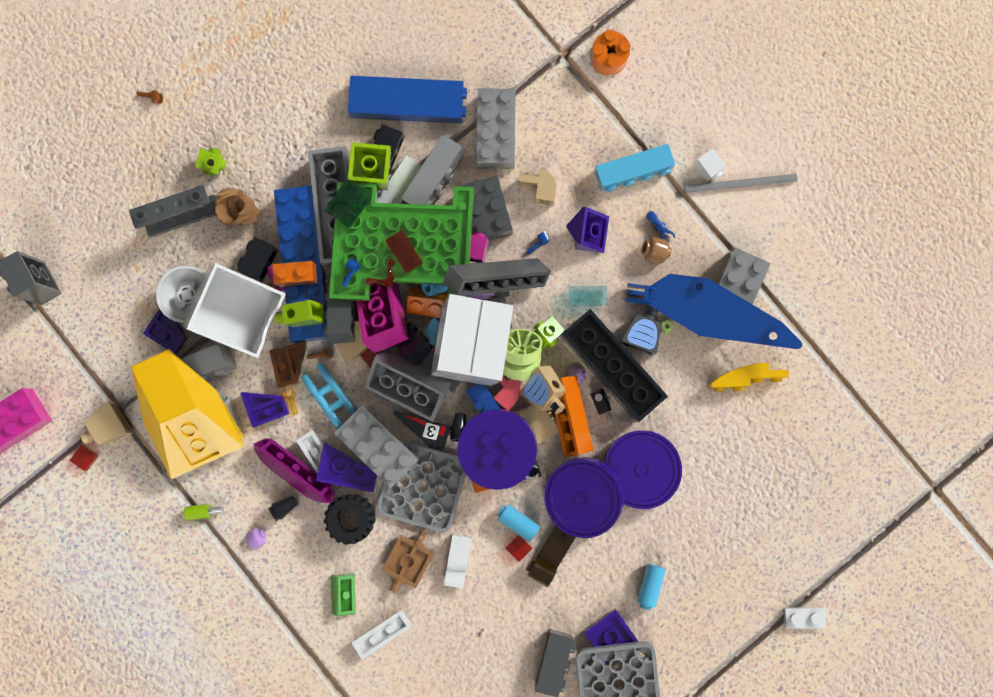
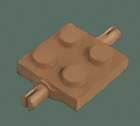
[382,530,434,593]

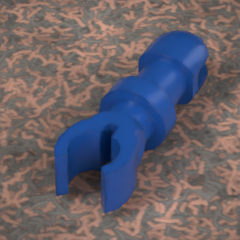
[646,211,675,243]

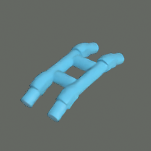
[301,363,357,429]

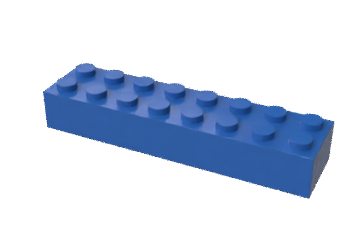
[274,185,329,343]

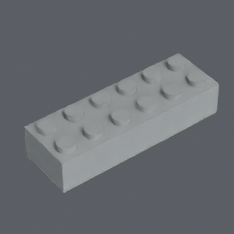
[308,146,350,267]

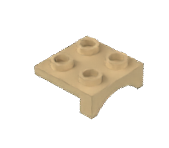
[515,404,559,444]

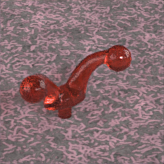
[365,259,395,287]

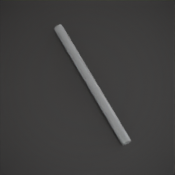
[684,174,798,193]

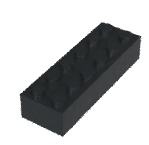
[560,309,668,423]

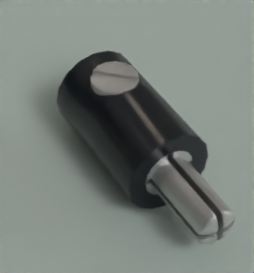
[590,389,613,426]

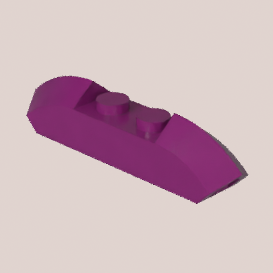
[254,438,334,503]

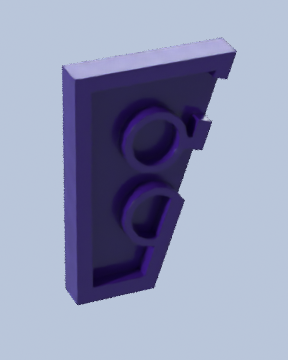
[316,442,377,492]

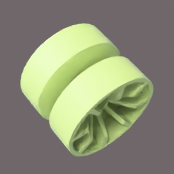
[503,329,542,381]

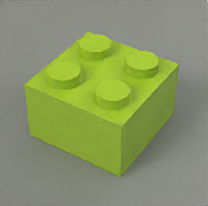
[348,142,391,190]

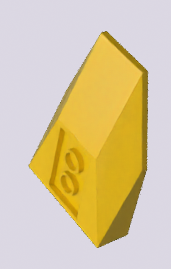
[131,349,244,479]

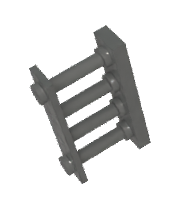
[129,185,217,238]

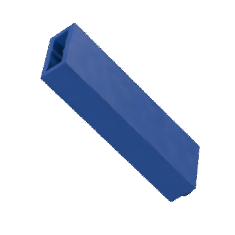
[348,76,467,124]

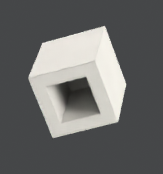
[694,149,727,182]

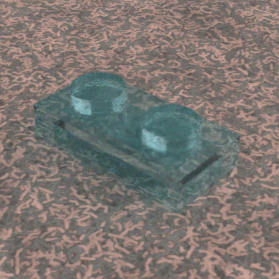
[569,286,608,306]

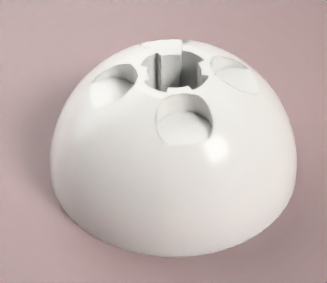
[156,266,205,323]

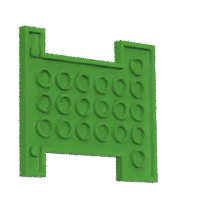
[329,182,474,301]

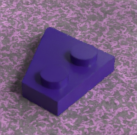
[143,308,187,354]
[240,392,290,428]

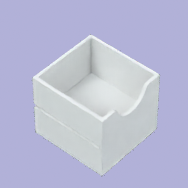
[182,263,286,358]
[431,294,514,386]

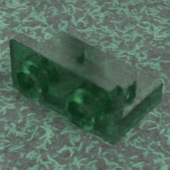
[324,179,372,228]

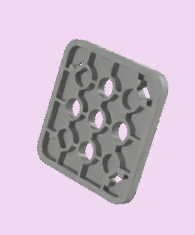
[377,441,466,532]
[576,641,660,697]

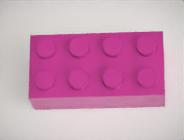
[356,282,409,353]
[0,388,52,454]

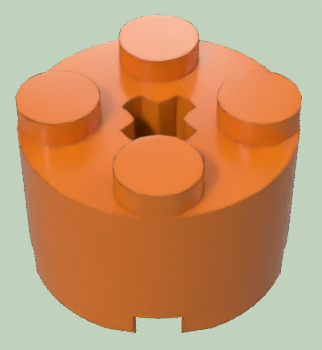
[591,30,631,75]

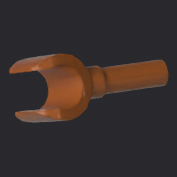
[137,90,163,104]
[307,347,334,359]

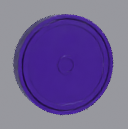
[457,409,538,490]
[603,431,682,509]
[544,457,625,538]

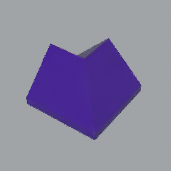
[566,206,609,253]

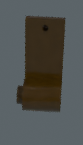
[525,525,576,587]

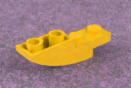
[707,362,789,392]

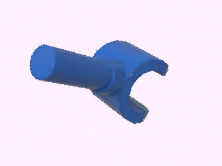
[527,232,549,254]
[342,259,360,287]

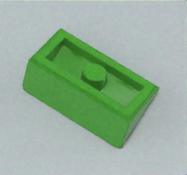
[331,574,355,616]

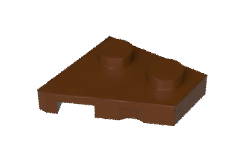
[269,342,307,388]

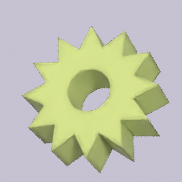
[661,319,675,334]

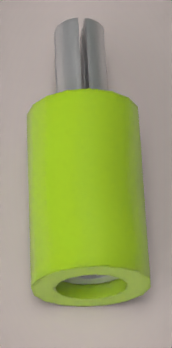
[184,504,223,521]

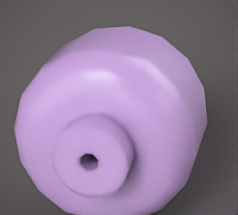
[566,365,586,385]
[246,528,267,549]

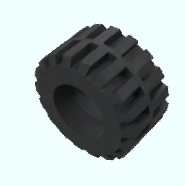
[323,494,376,545]

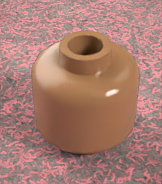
[641,237,671,263]

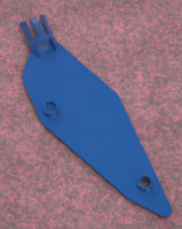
[625,274,802,349]

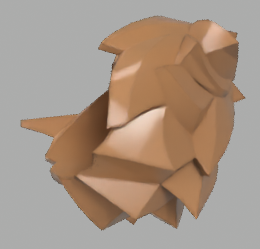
[214,188,261,228]

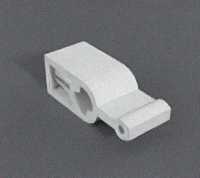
[444,533,472,589]

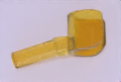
[282,388,298,415]

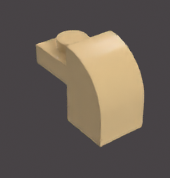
[519,169,556,206]

